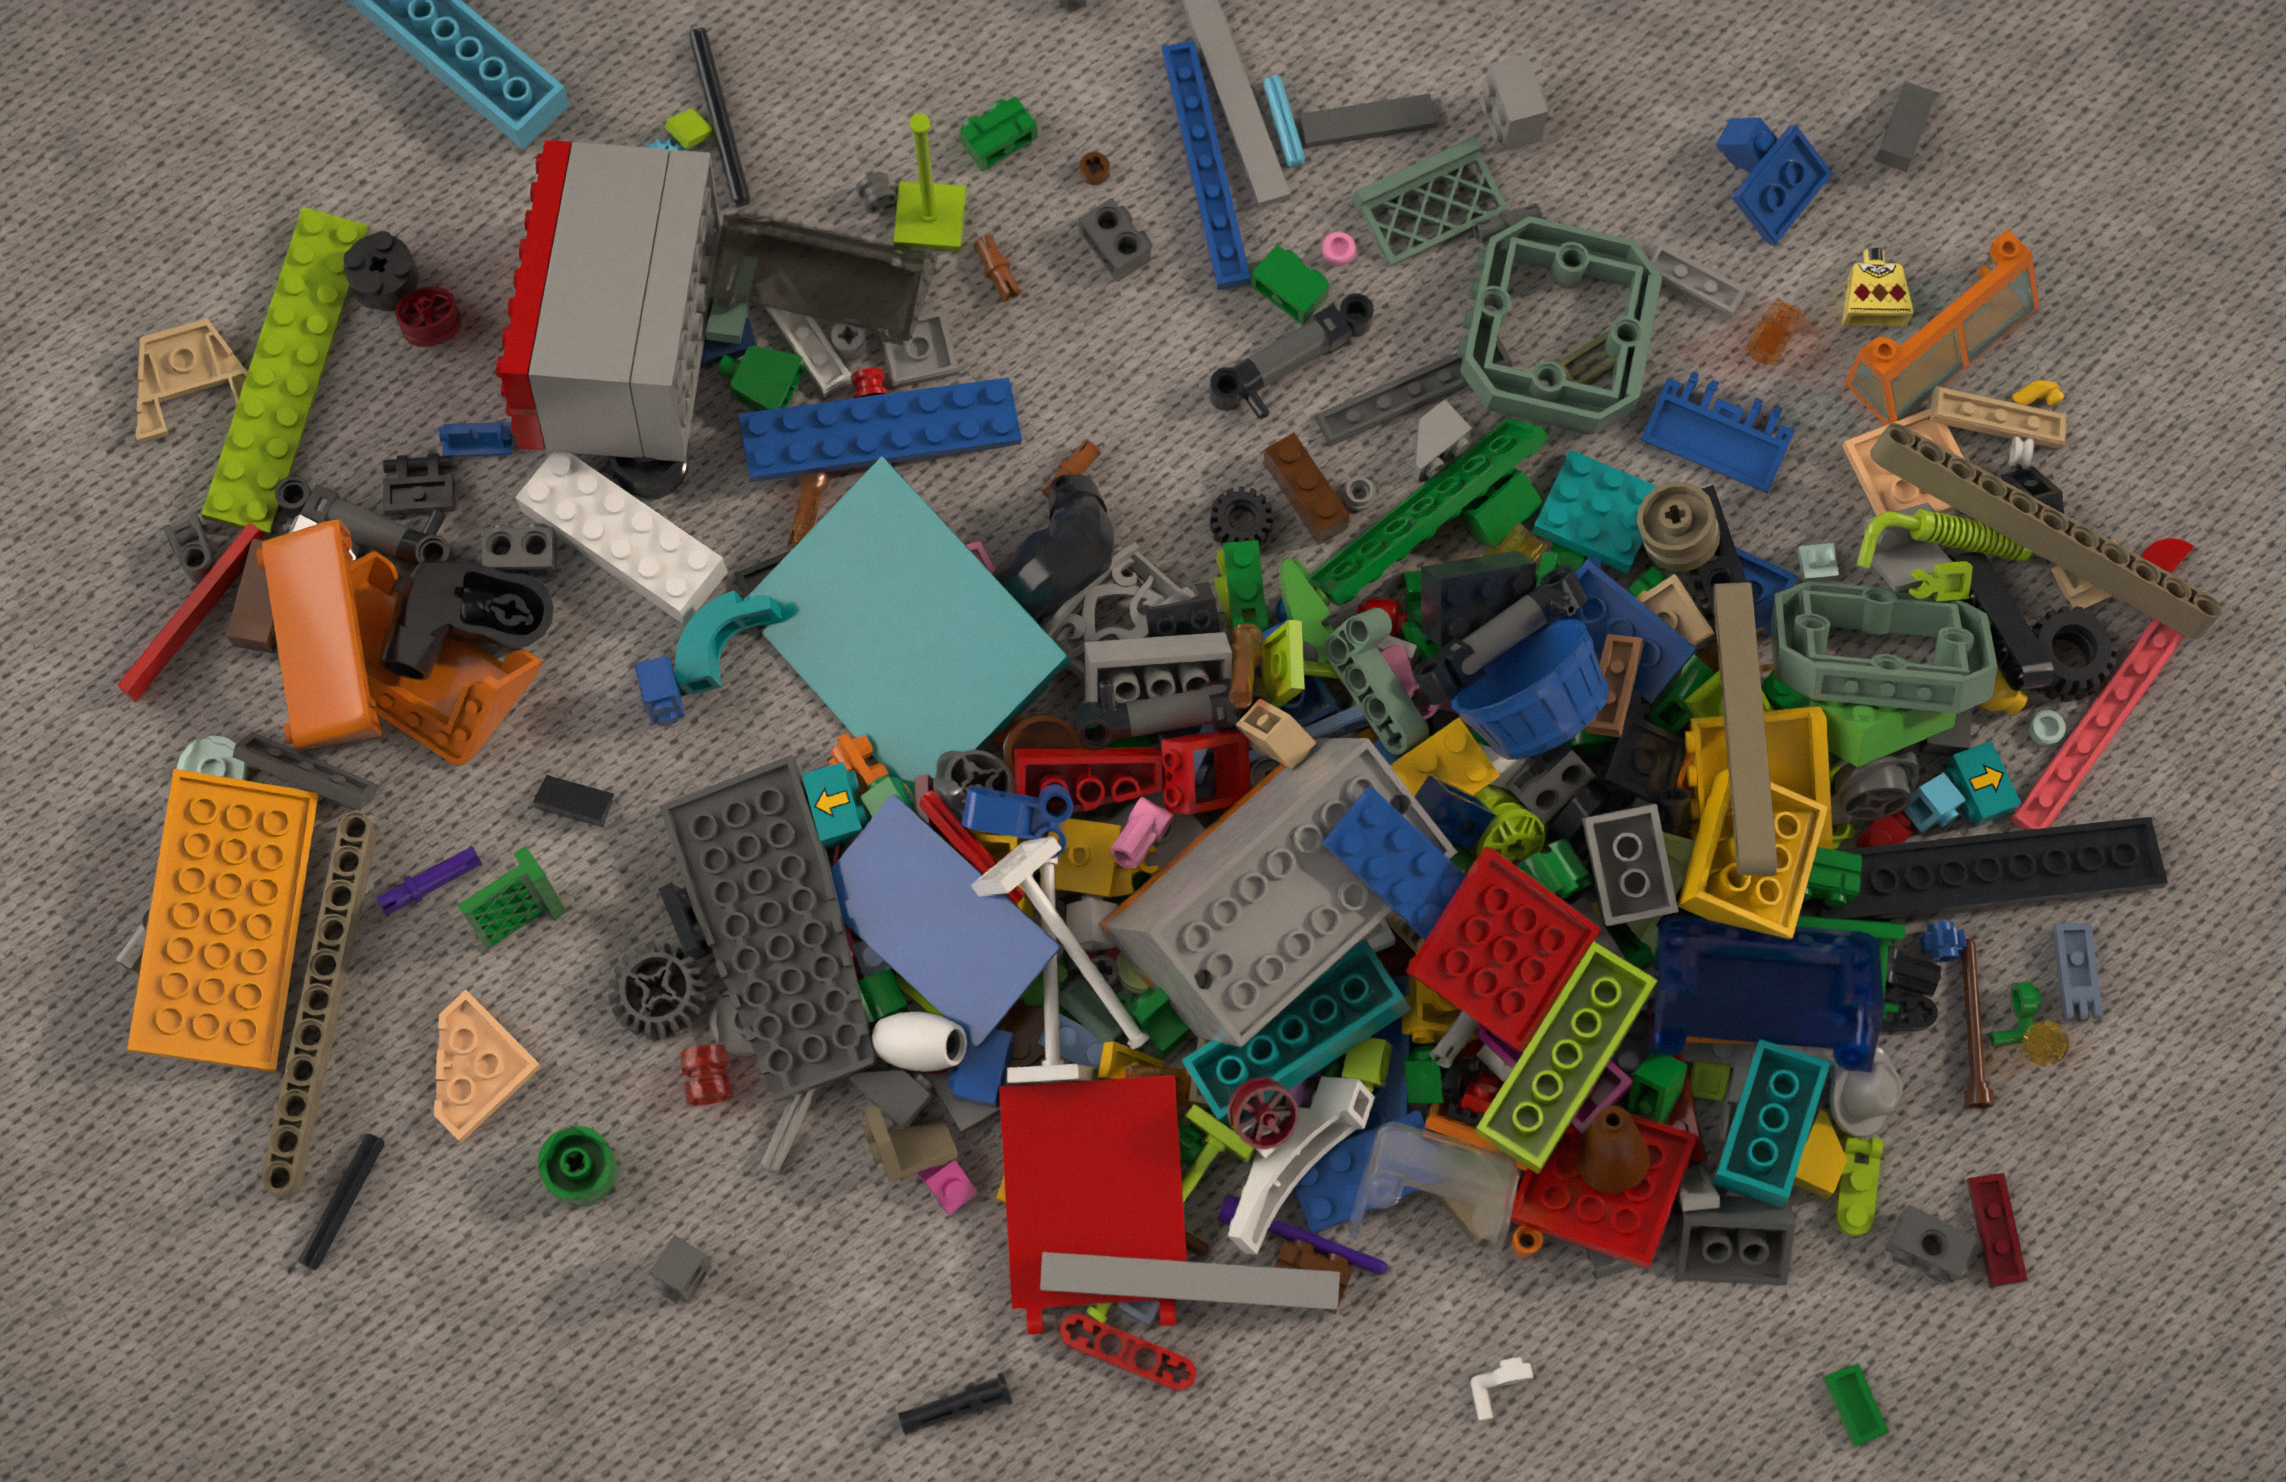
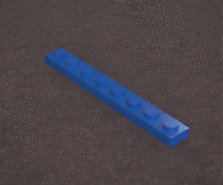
[1162,41,1251,290]

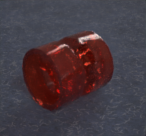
[679,1044,733,1106]

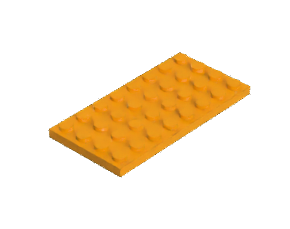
[126,769,318,1073]

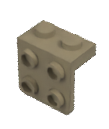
[862,1105,958,1182]

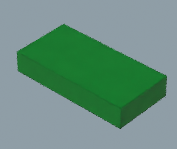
[1823,1363,1890,1447]

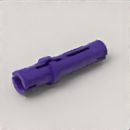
[376,845,483,916]

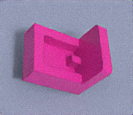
[917,1159,978,1215]

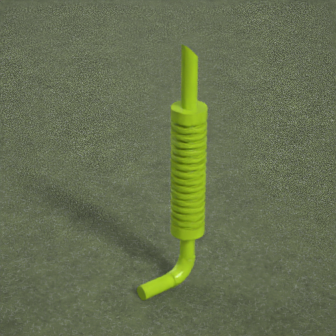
[1856,509,2044,568]

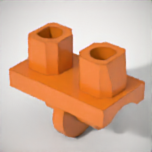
[828,733,890,796]

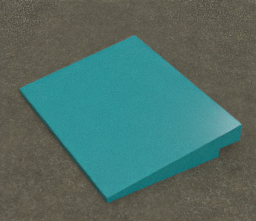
[744,456,1072,782]

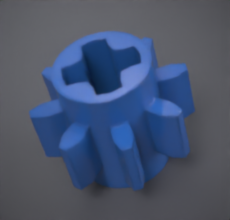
[1919,921,1967,963]

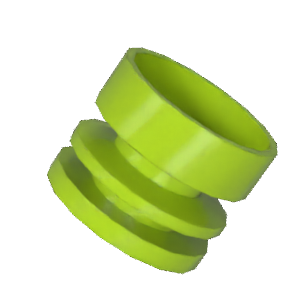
[1449,785,1546,863]

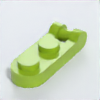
[1835,1133,1884,1237]

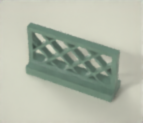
[1352,136,1509,267]

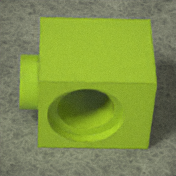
[1342,1037,1393,1093]

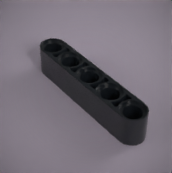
[1947,551,2054,691]

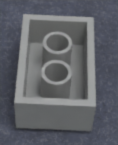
[1582,804,1678,926]

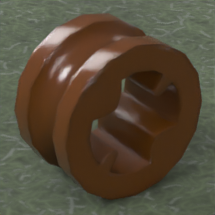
[1080,152,1110,185]

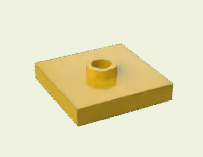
[1039,818,1124,898]

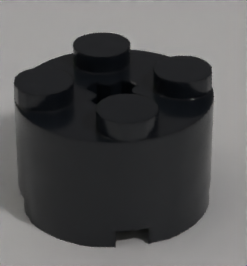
[343,231,419,311]

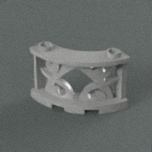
[1040,543,1196,683]

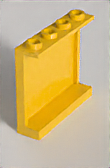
[1685,706,1833,849]

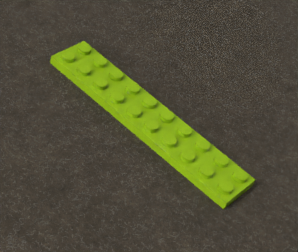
[201,207,369,536]

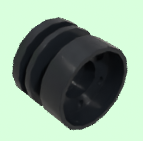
[1546,779,1628,874]

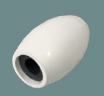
[872,1012,967,1072]

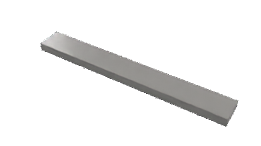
[1181,0,1291,208]
[1040,1252,1340,1310]

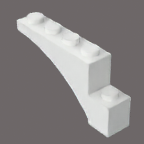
[1228,1077,1375,1255]

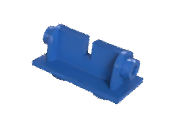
[439,422,512,457]

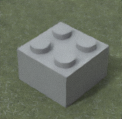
[1479,54,1548,152]

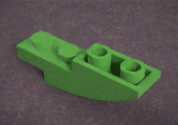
[1279,557,1345,687]

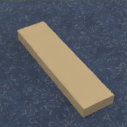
[1930,386,2067,450]

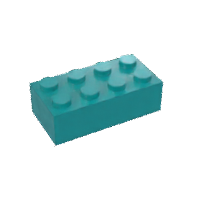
[1713,1039,1831,1208]

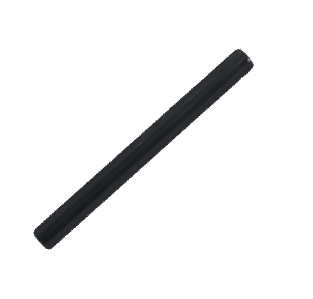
[689,27,750,207]

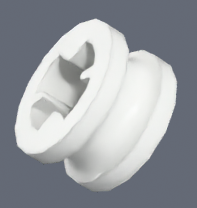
[2009,436,2034,469]

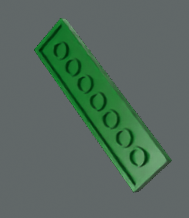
[1306,417,1549,606]

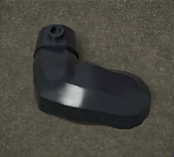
[379,560,554,680]

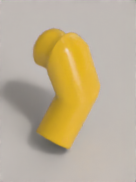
[2011,380,2064,406]

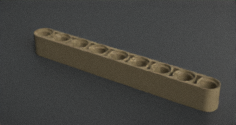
[1713,582,1777,876]

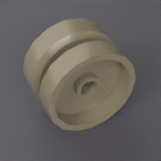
[1637,482,1720,572]

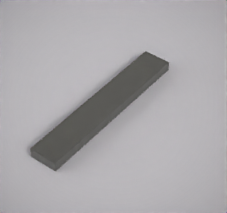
[1314,336,1513,447]

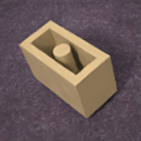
[1236,699,1316,769]

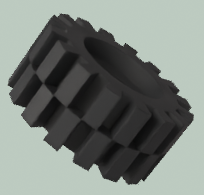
[1210,486,1273,548]

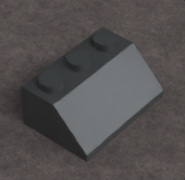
[1676,1196,1796,1285]

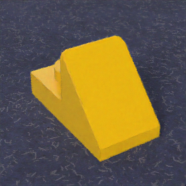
[1098,1042,1164,1080]

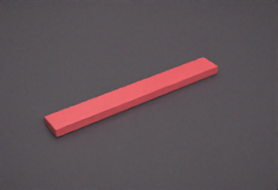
[2009,618,2185,830]

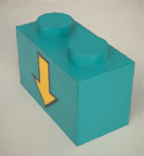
[1945,740,2022,828]
[802,762,869,849]

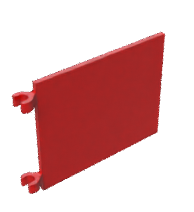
[999,1075,1187,1335]

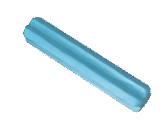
[1264,75,1305,168]

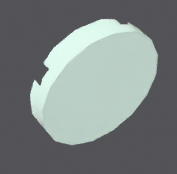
[176,735,249,781]

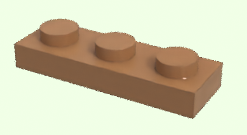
[1584,634,1644,737]

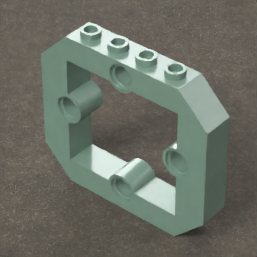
[1457,216,1662,434]
[1770,581,1998,713]

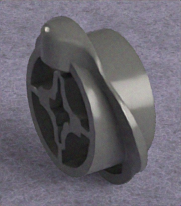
[933,750,1015,822]
[1830,752,1919,825]

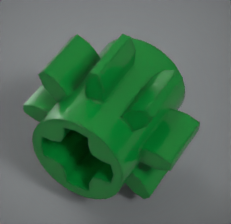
[1178,1123,1205,1168]

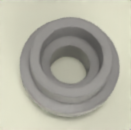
[1342,477,1376,511]

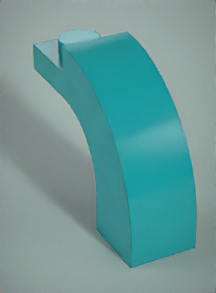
[675,591,782,694]

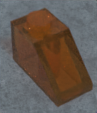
[1745,298,1807,366]

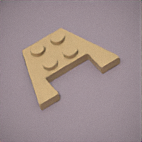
[136,318,248,444]

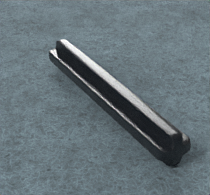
[299,1133,385,1270]

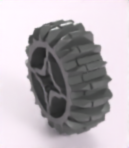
[608,943,707,1040]

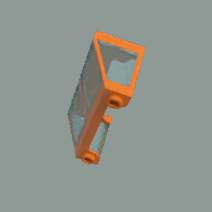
[1844,229,2039,426]

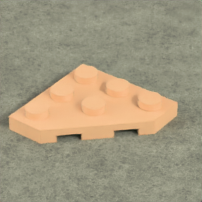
[434,990,541,1143]

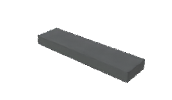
[1299,93,1437,148]

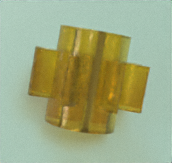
[2023,1020,2069,1067]

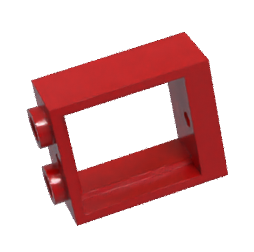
[1161,729,1251,815]

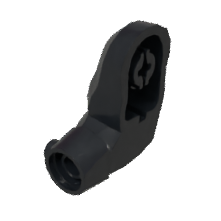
[993,474,1114,620]

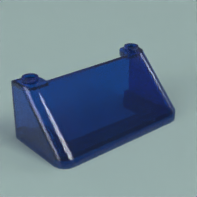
[1649,916,1885,1073]

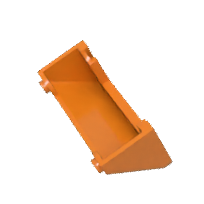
[256,519,383,751]
[349,551,542,765]

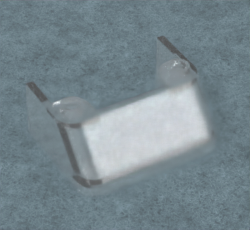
[1349,1122,1519,1279]

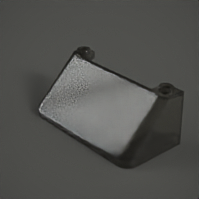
[709,212,938,345]

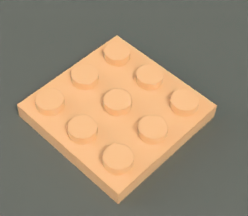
[1842,408,1964,516]

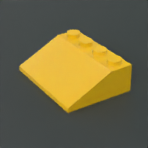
[1677,768,1828,939]

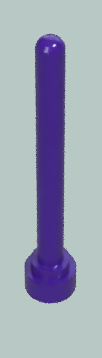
[1217,1193,1388,1275]

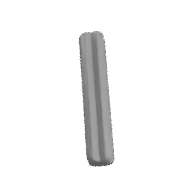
[761,1087,818,1174]

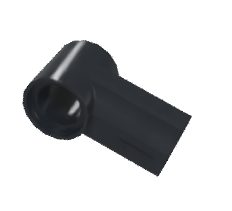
[1864,945,1941,997]

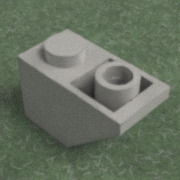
[1413,399,1472,481]

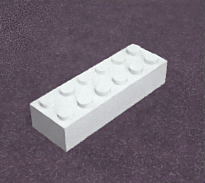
[515,451,728,625]

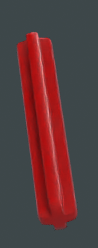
[918,790,1025,905]

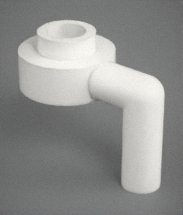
[1471,1357,1533,1421]

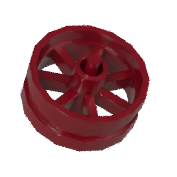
[395,286,462,347]
[1227,1077,1299,1150]

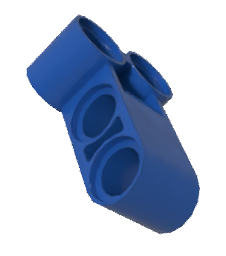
[961,784,1073,859]

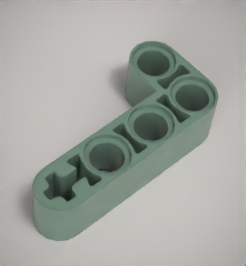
[1324,608,1429,755]

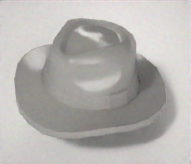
[1830,1042,1903,1136]

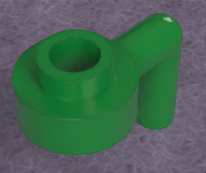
[1990,981,2042,1046]

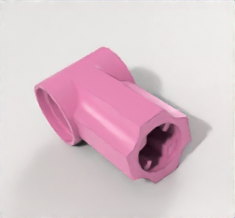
[1110,797,1174,869]

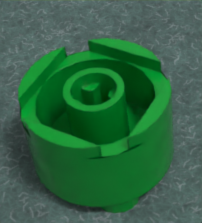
[1517,839,1595,905]
[538,1126,617,1207]

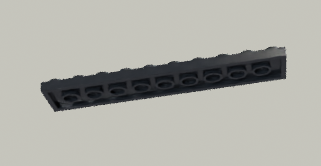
[1813,817,2168,921]

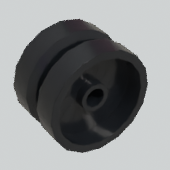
[609,451,688,499]

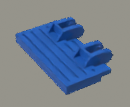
[1640,371,1795,493]

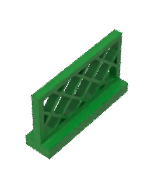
[457,846,567,950]

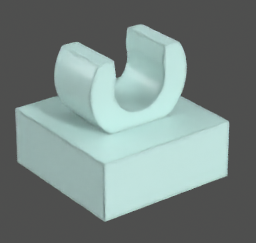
[1797,543,1839,583]

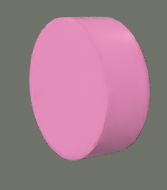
[1322,232,1356,267]

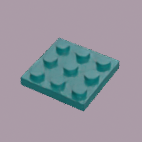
[1532,449,1658,574]

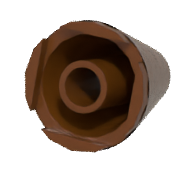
[1576,1106,1650,1194]

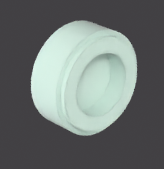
[2028,710,2066,746]

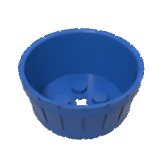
[1451,619,1609,760]

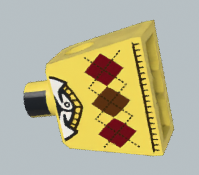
[1842,248,1913,327]

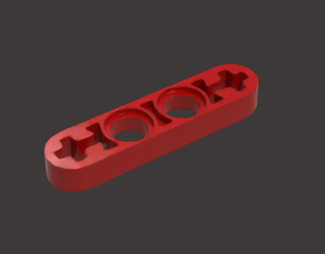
[1060,1314,1196,1392]

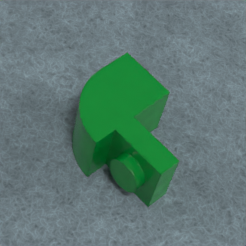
[1125,987,1189,1060]

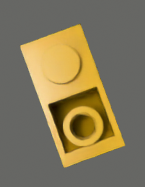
[1793,1110,1847,1199]

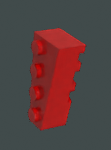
[1014,747,1162,813]

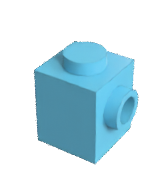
[1903,773,1966,833]

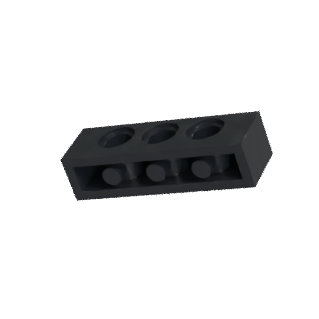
[1690,485,1757,629]

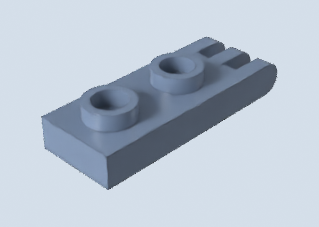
[2052,922,2103,1020]

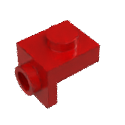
[1856,810,1915,848]

